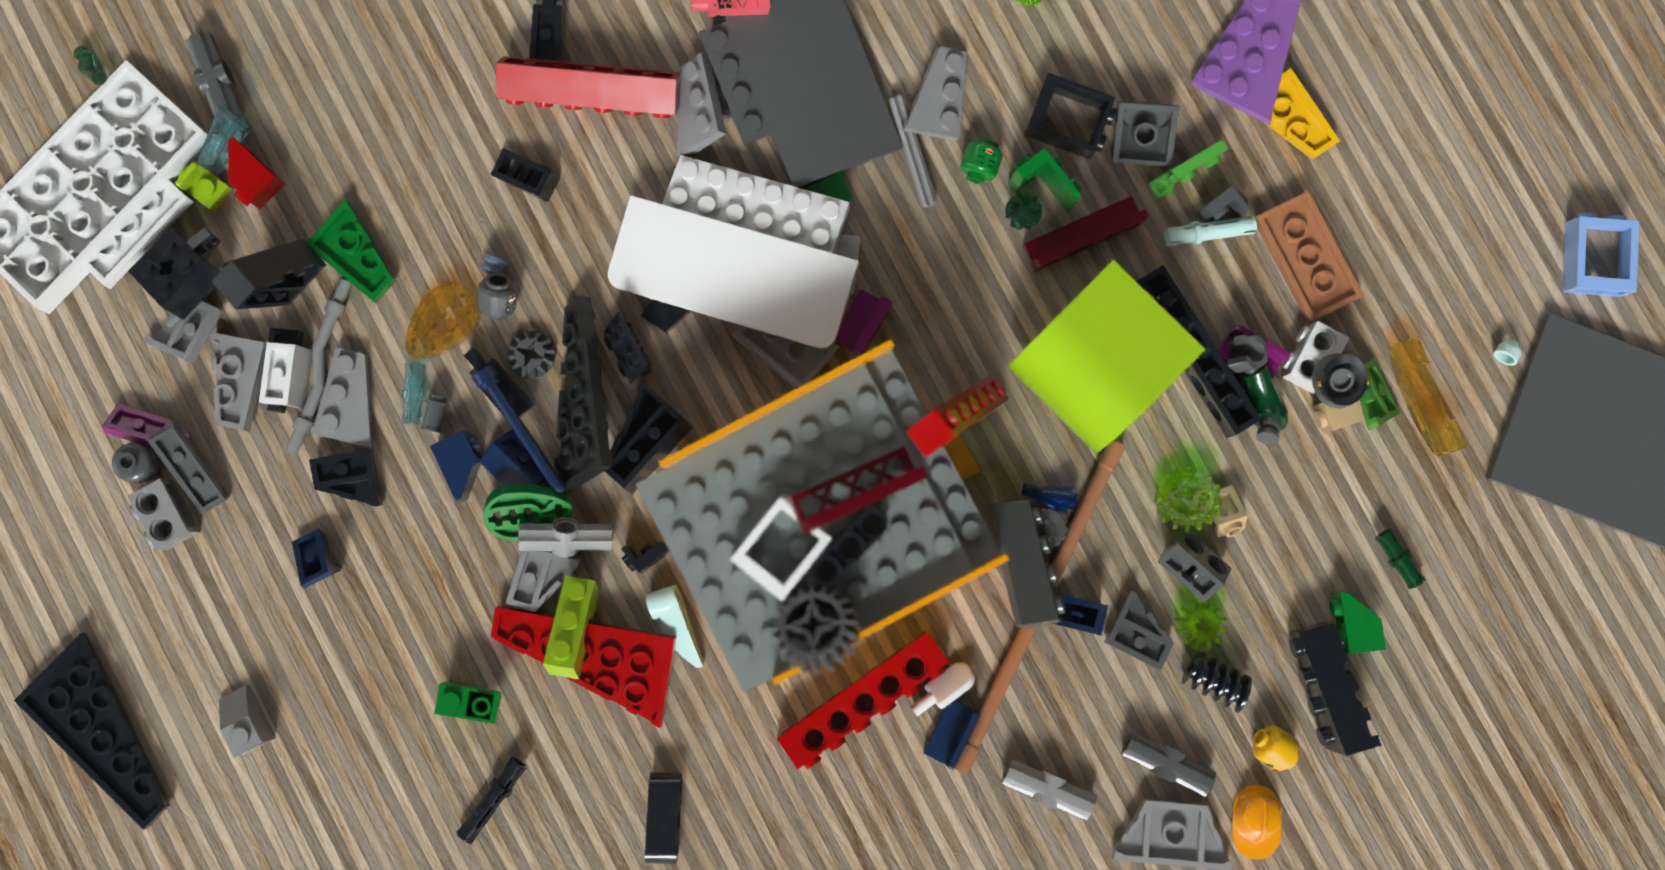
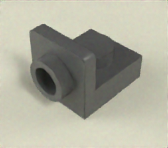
[1197,186,1250,222]

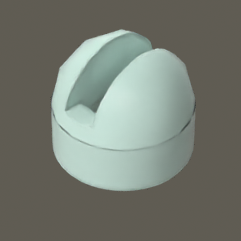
[1494,339,1522,366]

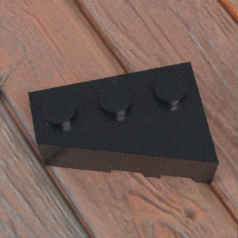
[212,238,326,310]
[605,381,693,494]

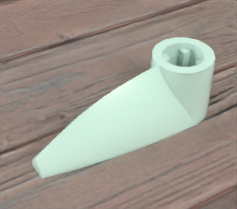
[645,585,704,668]

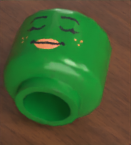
[960,137,1003,185]

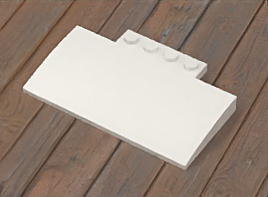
[0,60,215,314]

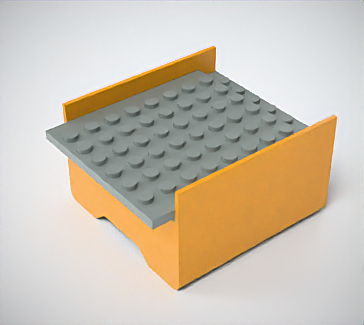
[635,340,1009,692]

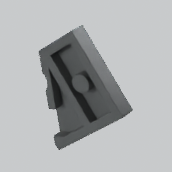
[1104,590,1174,670]

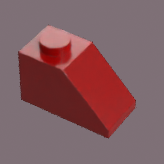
[228,136,285,210]

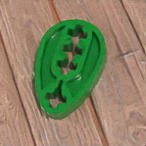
[483,484,573,541]

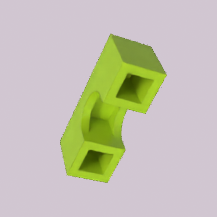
[543,576,600,679]

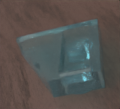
[197,105,252,176]

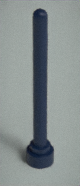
[471,365,565,494]

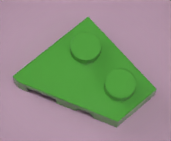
[1360,359,1401,430]

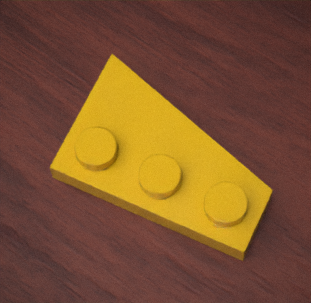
[1263,68,1340,160]

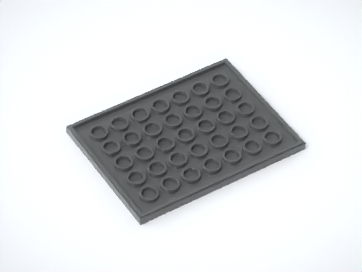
[1486,313,1665,549]

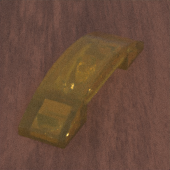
[1388,336,1467,458]

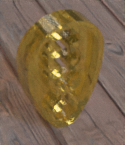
[405,283,481,360]

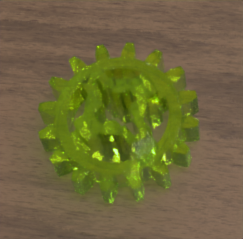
[1154,466,1222,532]

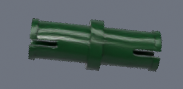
[1375,528,1426,589]

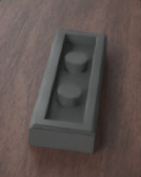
[146,422,230,515]

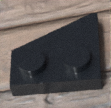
[309,448,383,507]

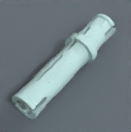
[1164,215,1257,247]

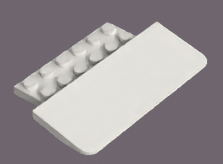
[608,155,859,349]

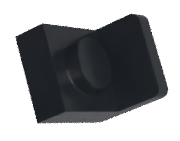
[621,540,670,573]

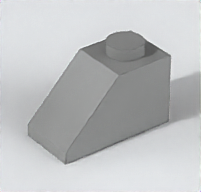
[219,685,275,758]

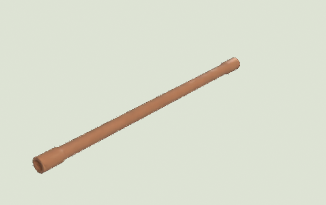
[954,440,1125,775]

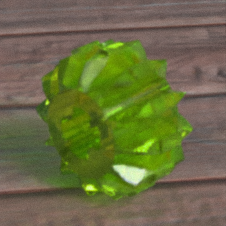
[1174,599,1227,650]

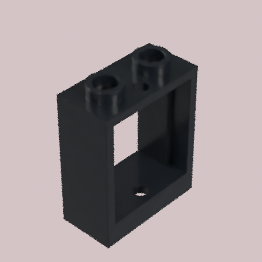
[1024,72,1117,160]

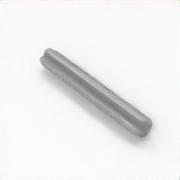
[889,95,937,209]

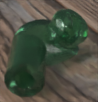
[73,45,107,85]

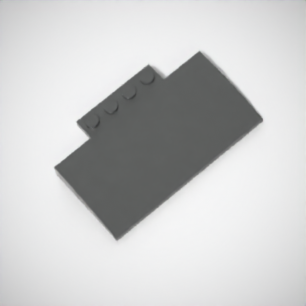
[699,0,903,189]

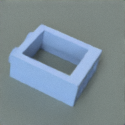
[1563,213,1639,297]

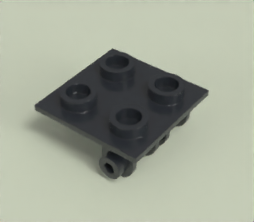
[604,311,652,384]

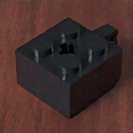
[128,227,221,320]

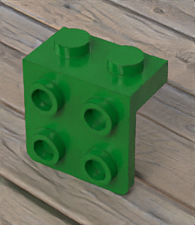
[1008,148,1081,211]

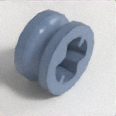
[479,254,509,275]

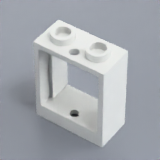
[730,496,832,601]

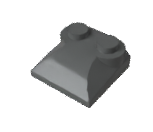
[1111,101,1180,167]

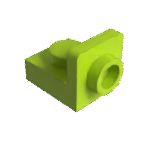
[175,161,232,212]

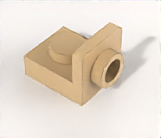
[1203,485,1248,538]

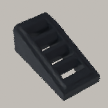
[490,148,560,202]

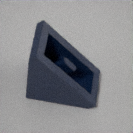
[1053,594,1108,635]

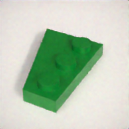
[307,199,396,303]

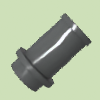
[421,393,449,433]

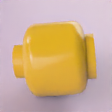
[1253,725,1300,771]

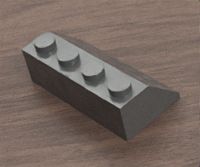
[987,499,1066,630]

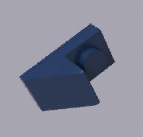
[292,528,341,589]

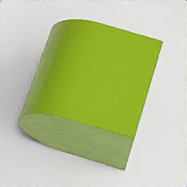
[1007,260,1206,453]

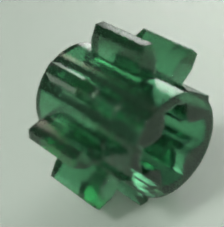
[1005,192,1042,231]

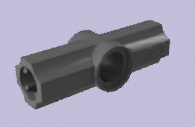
[185,32,244,125]
[1121,730,1217,796]

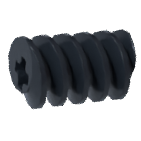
[1182,651,1252,713]

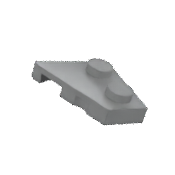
[143,301,222,364]
[506,551,581,612]

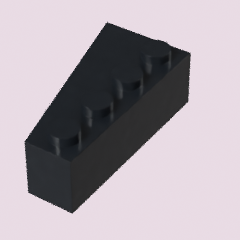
[1289,622,1382,756]

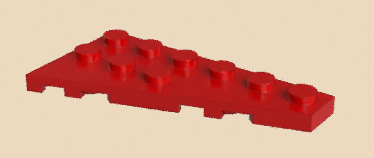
[491,605,676,729]

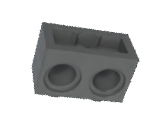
[1158,528,1232,603]

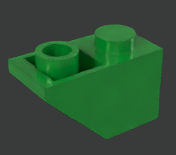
[1329,591,1386,654]
[434,681,502,724]

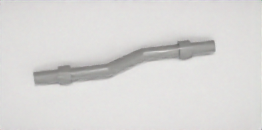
[285,279,352,455]

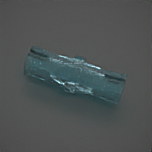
[401,363,426,425]

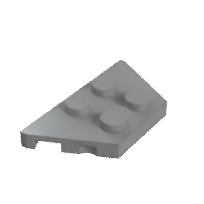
[1112,799,1232,870]

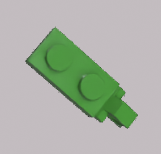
[1147,140,1228,199]

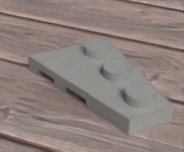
[312,347,374,449]

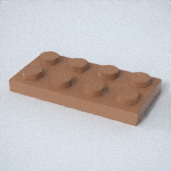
[1255,191,1364,324]

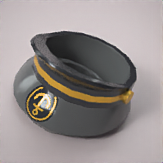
[1312,353,1369,409]

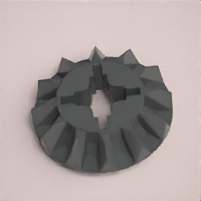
[506,330,555,379]

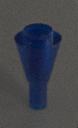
[1021,483,1078,515]

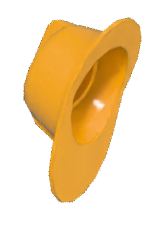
[1232,785,1282,860]

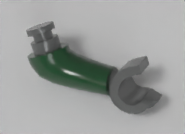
[1227,334,1288,444]

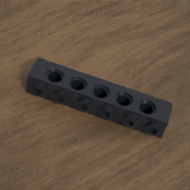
[1136,265,1262,438]

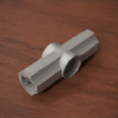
[518,517,612,558]
[1001,758,1097,820]

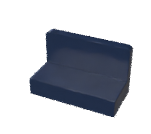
[481,429,546,486]
[923,700,980,770]

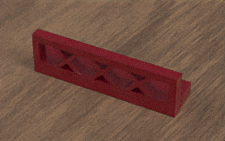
[1023,196,1149,272]
[787,446,928,534]

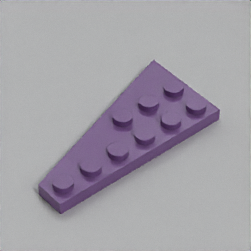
[1192,0,1301,125]

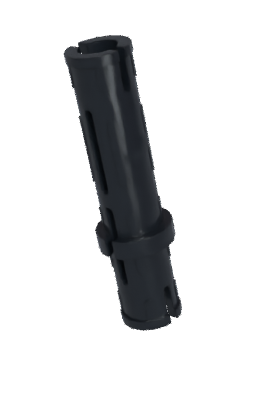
[456,756,527,844]

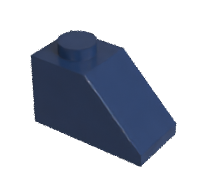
[430,430,483,502]

